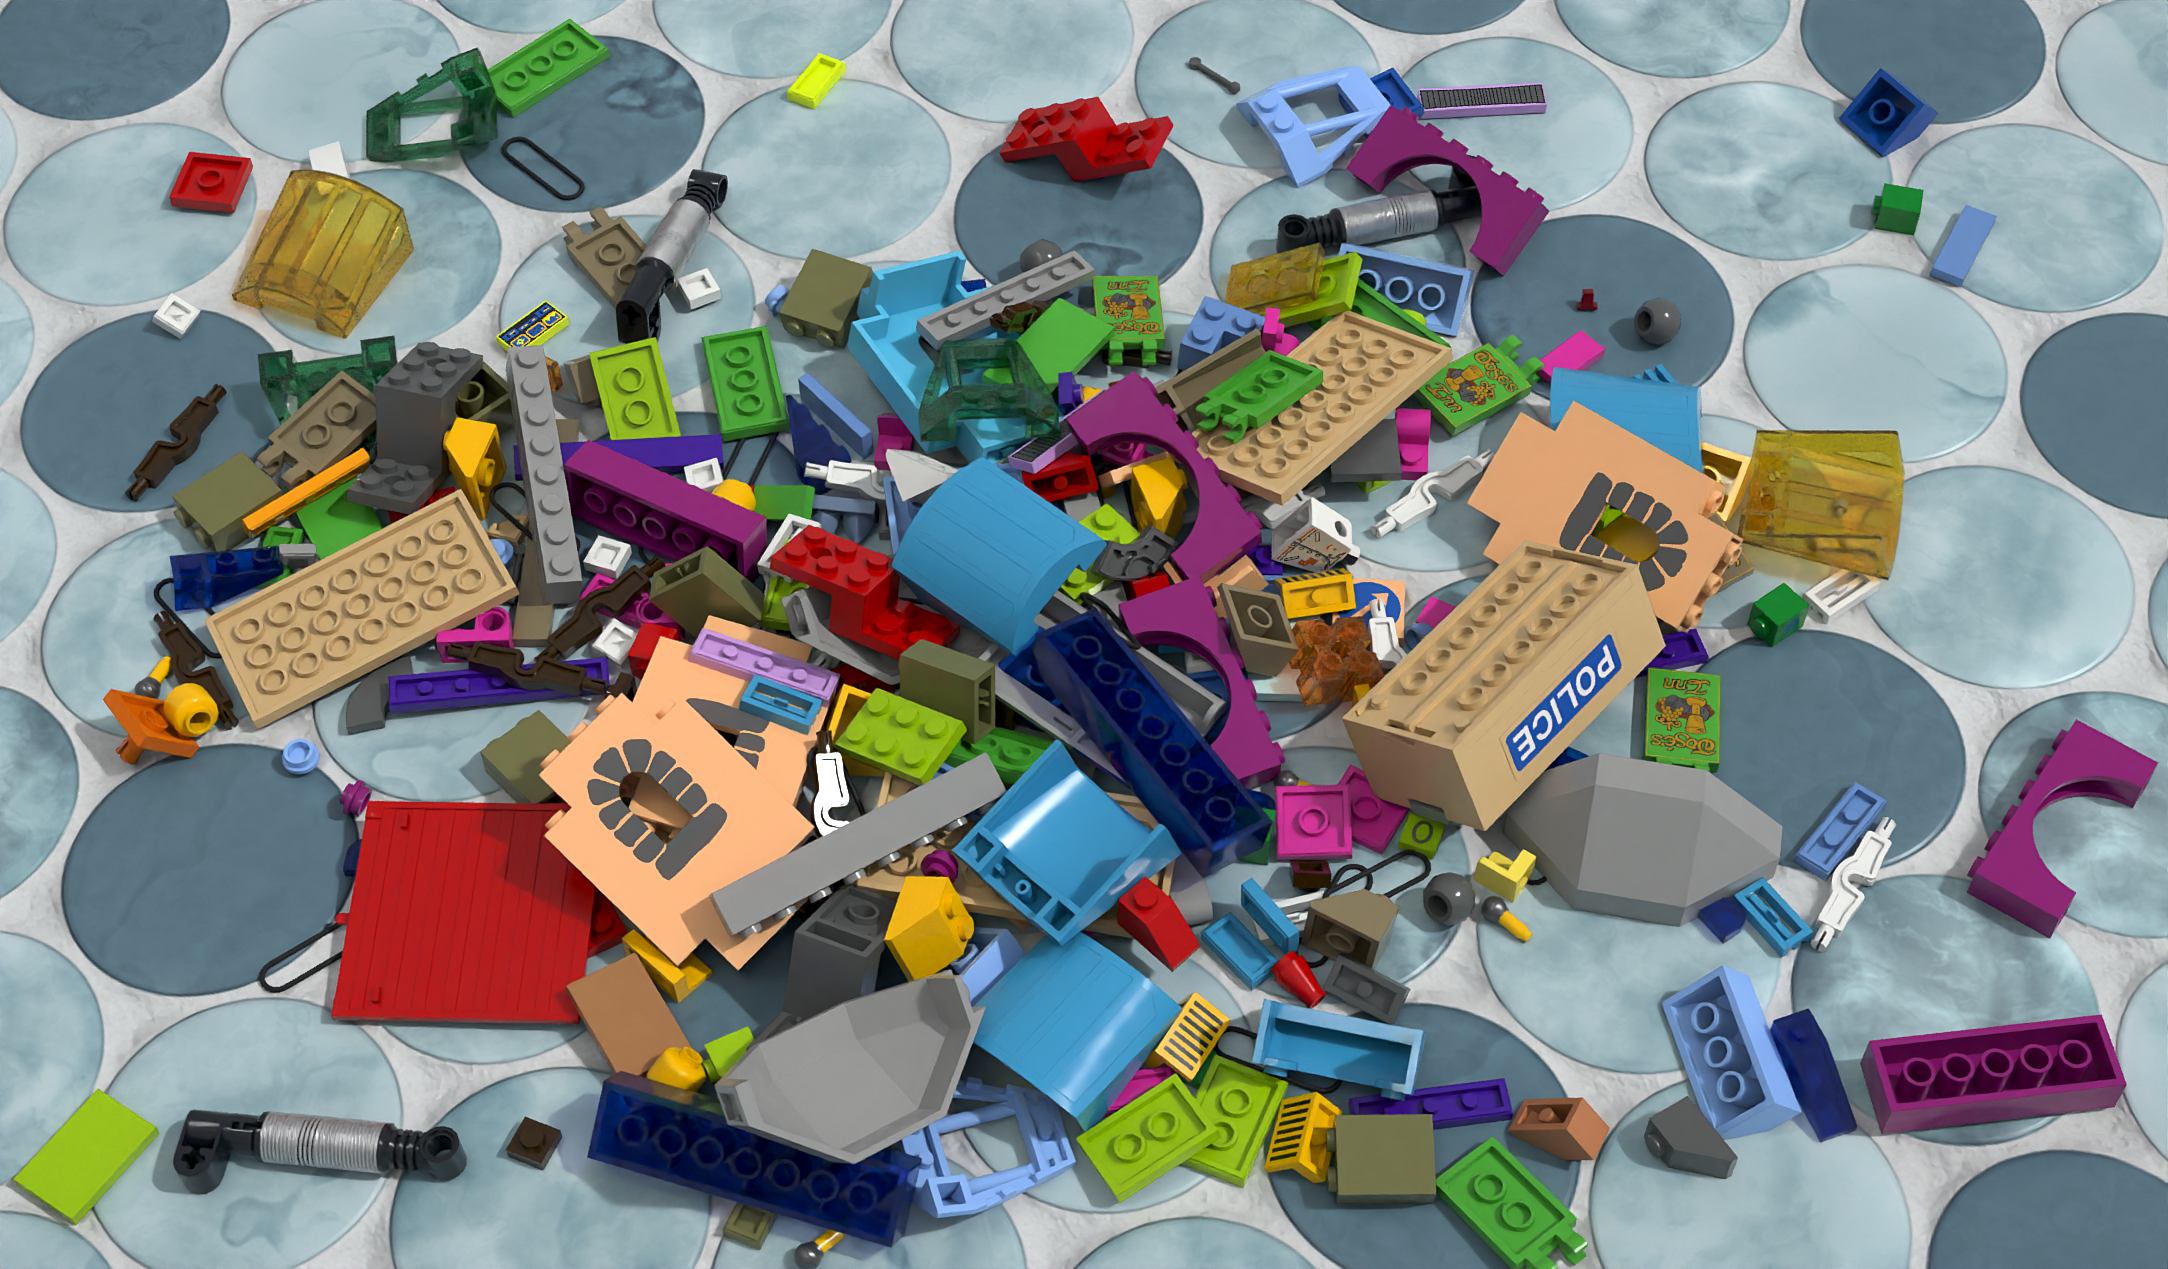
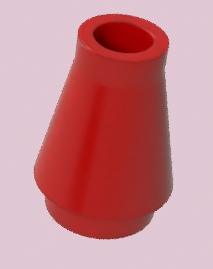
[1271,951,1327,1009]

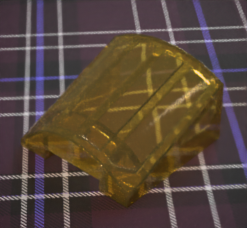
[232,170,414,339]
[1737,430,1905,580]

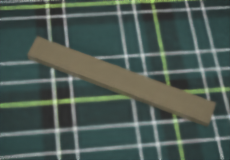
[512,419,580,647]

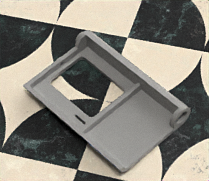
[978,590,1226,799]

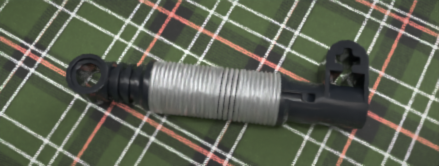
[1276,155,1482,261]
[616,169,728,344]
[173,1109,467,1195]

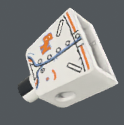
[1271,497,1360,573]

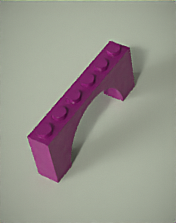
[1346,105,1550,276]
[1066,370,1263,584]
[1118,575,1285,808]
[1967,719,2158,939]

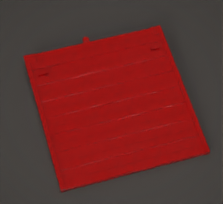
[331,801,597,1024]

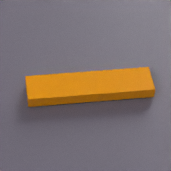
[242,448,370,538]

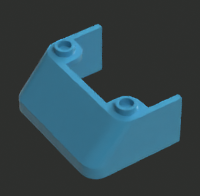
[1252,999,1426,1101]

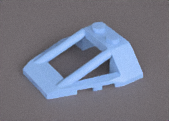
[1236,67,1390,188]
[896,1077,1076,1218]

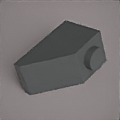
[1644,1096,1738,1179]

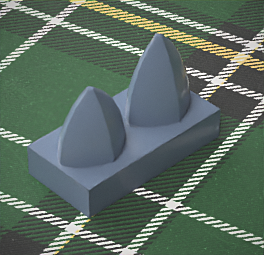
[811,495,879,544]

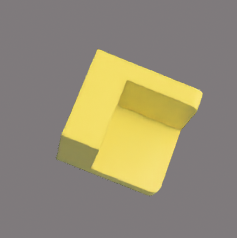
[1474,849,1536,903]

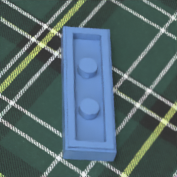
[1930,205,1997,287]
[798,373,873,459]
[1793,781,1887,882]

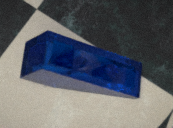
[1770,1008,1857,1143]

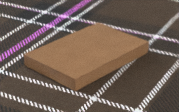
[565,953,692,1088]

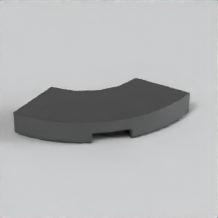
[1090,526,1179,581]
[346,655,414,735]

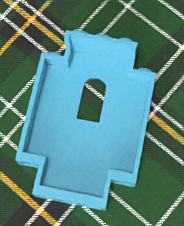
[847,250,1064,464]

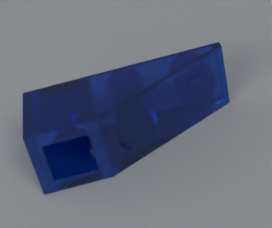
[786,394,851,495]
[169,546,284,611]

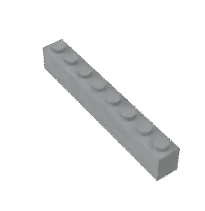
[505,345,582,605]
[709,752,1007,939]

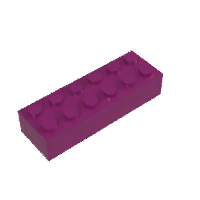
[564,440,767,584]
[1860,1014,2127,1134]

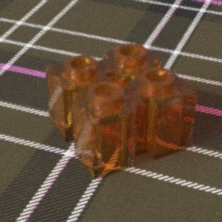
[1289,616,1384,706]

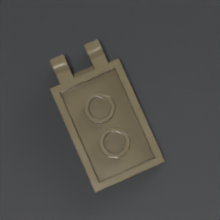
[562,206,676,310]
[257,371,377,491]

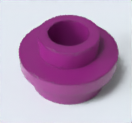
[339,779,372,816]
[921,850,959,884]

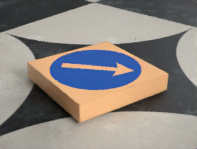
[1331,578,1405,646]

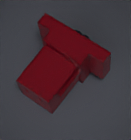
[1576,289,1597,310]

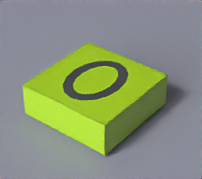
[1398,812,1446,860]

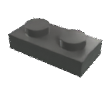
[1323,953,1411,1025]

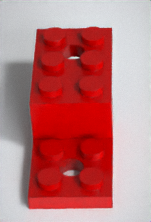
[999,97,1174,182]
[770,525,960,660]

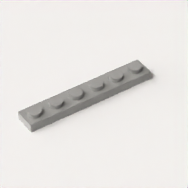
[916,250,1095,350]

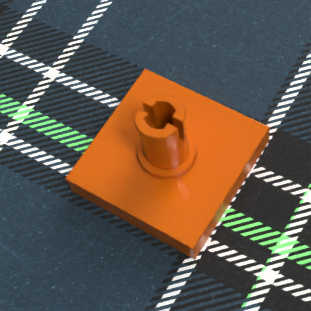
[103,689,200,765]

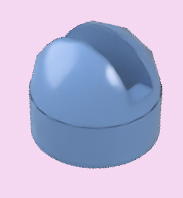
[1404,622,1433,651]

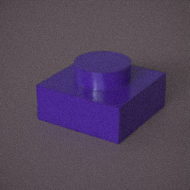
[1058,372,1084,416]
[1248,545,1283,576]

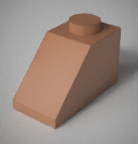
[1508,1097,1610,1160]

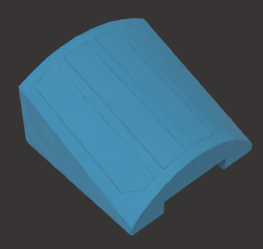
[1550,367,1704,505]
[891,457,1107,656]
[952,739,1182,946]
[970,932,1183,1133]

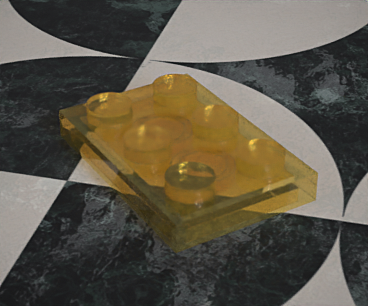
[1225,243,1325,315]

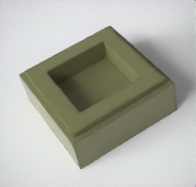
[722,1196,778,1250]

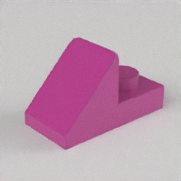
[874,413,915,470]

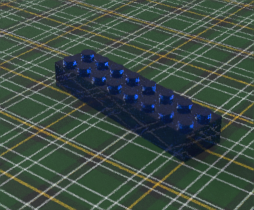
[1028,607,1273,878]
[587,1071,922,1248]

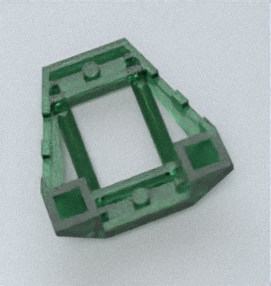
[366,47,498,163]
[258,336,398,465]
[918,338,1061,442]

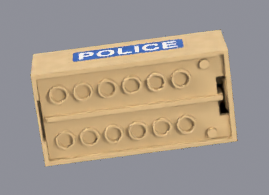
[1342,541,1666,831]

